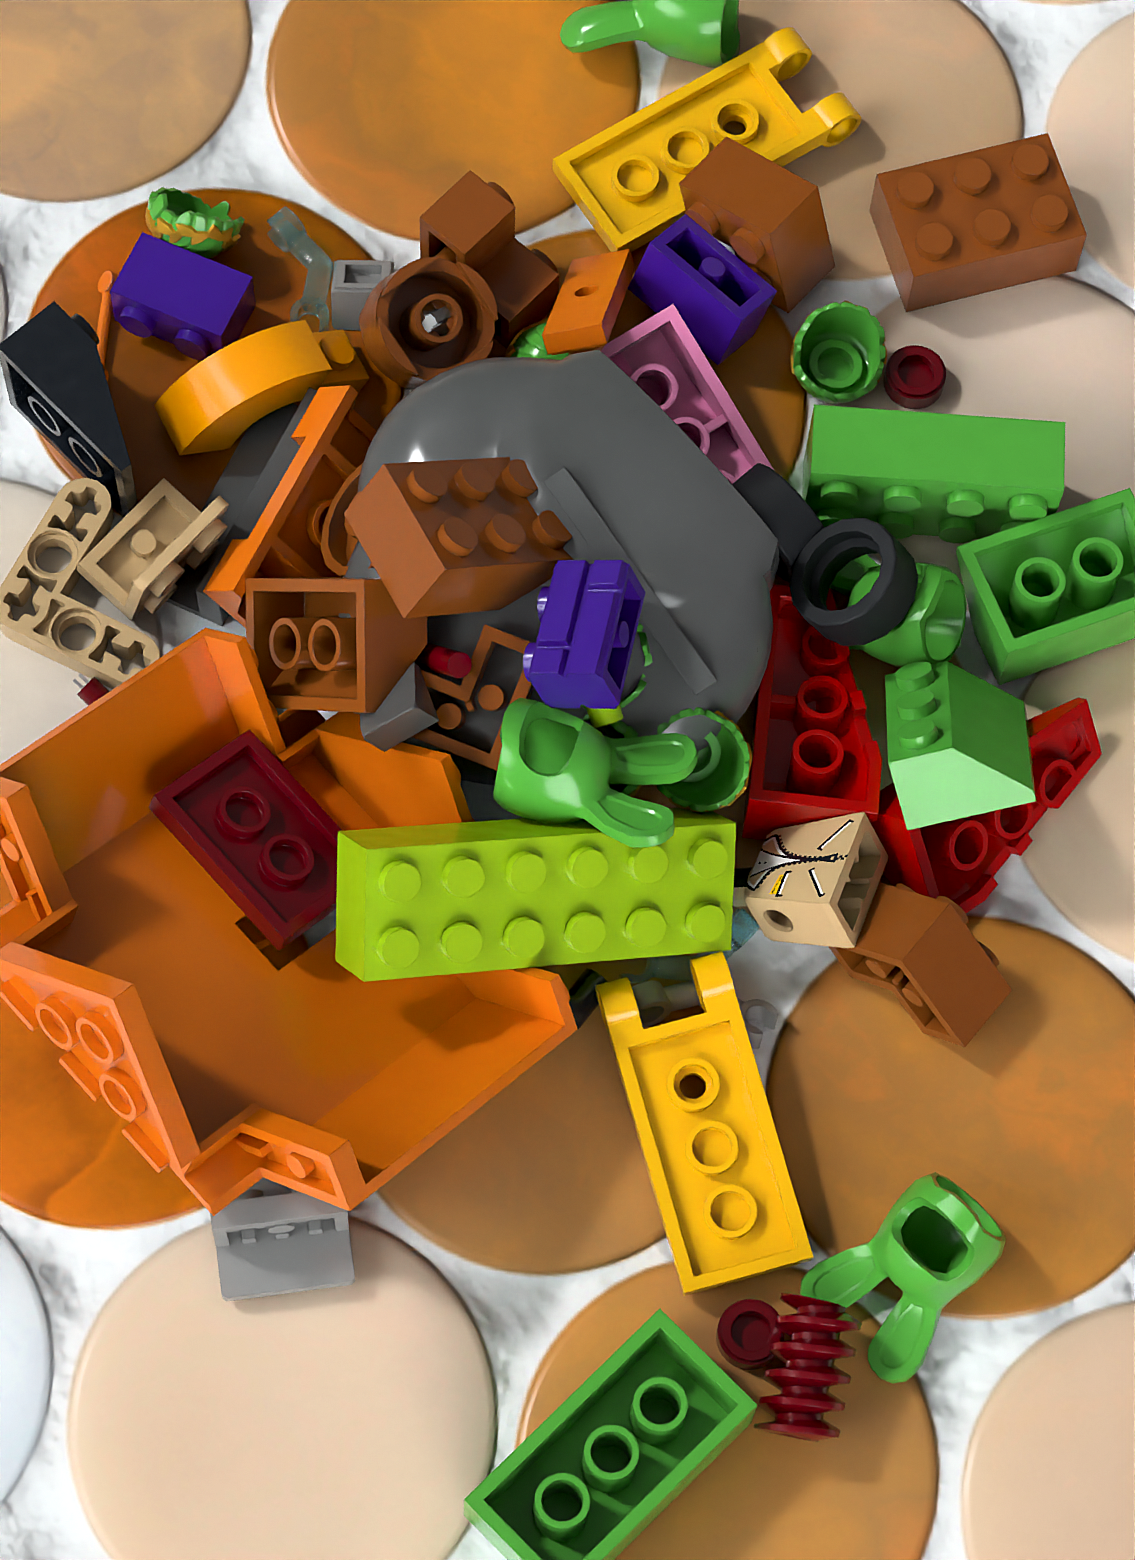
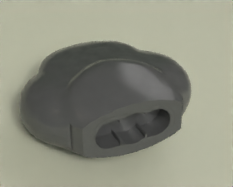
[339,349,780,785]

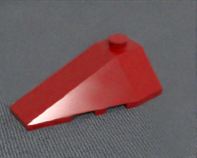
[742,584,882,840]
[871,697,1102,913]

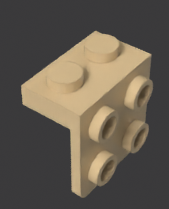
[76,478,229,621]

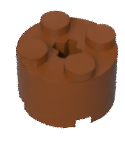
[359,257,498,389]

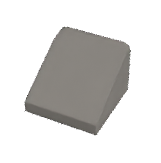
[331,260,395,330]

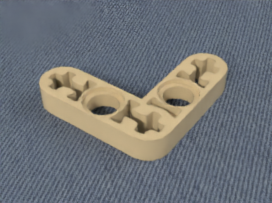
[0,478,161,689]

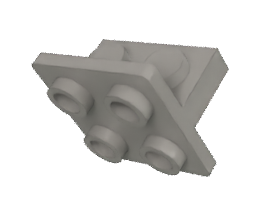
[210,1178,355,1301]

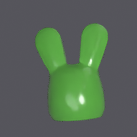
[560,0,740,68]
[829,554,967,668]
[493,698,698,848]
[800,1172,1006,1383]

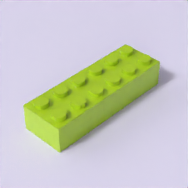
[335,807,736,982]

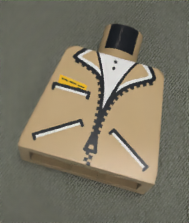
[733,812,889,948]

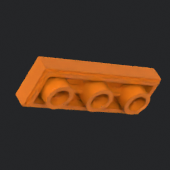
[542,249,635,355]

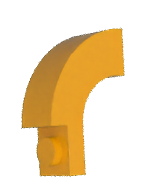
[154,320,369,455]

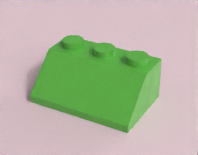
[956,488,1135,685]
[885,661,1036,830]

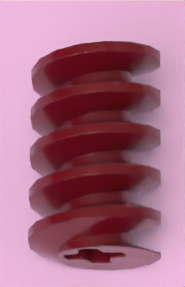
[754,1293,862,1442]

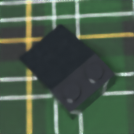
[0,301,138,517]

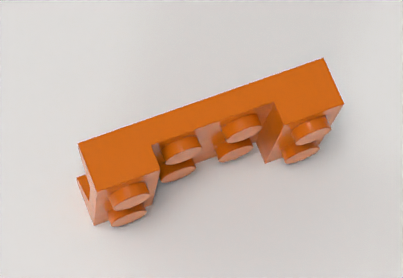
[203,385,377,628]

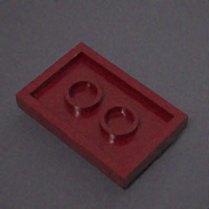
[148,729,343,951]

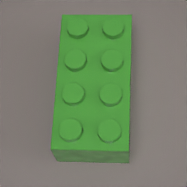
[802,405,1065,543]
[464,1309,757,1560]

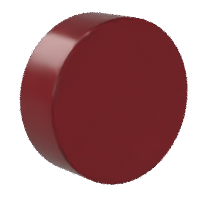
[883,345,946,409]
[716,1299,785,1370]

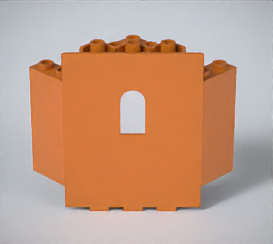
[0,628,578,1216]

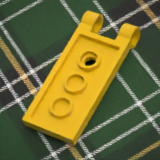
[552,27,861,252]
[595,951,813,1296]

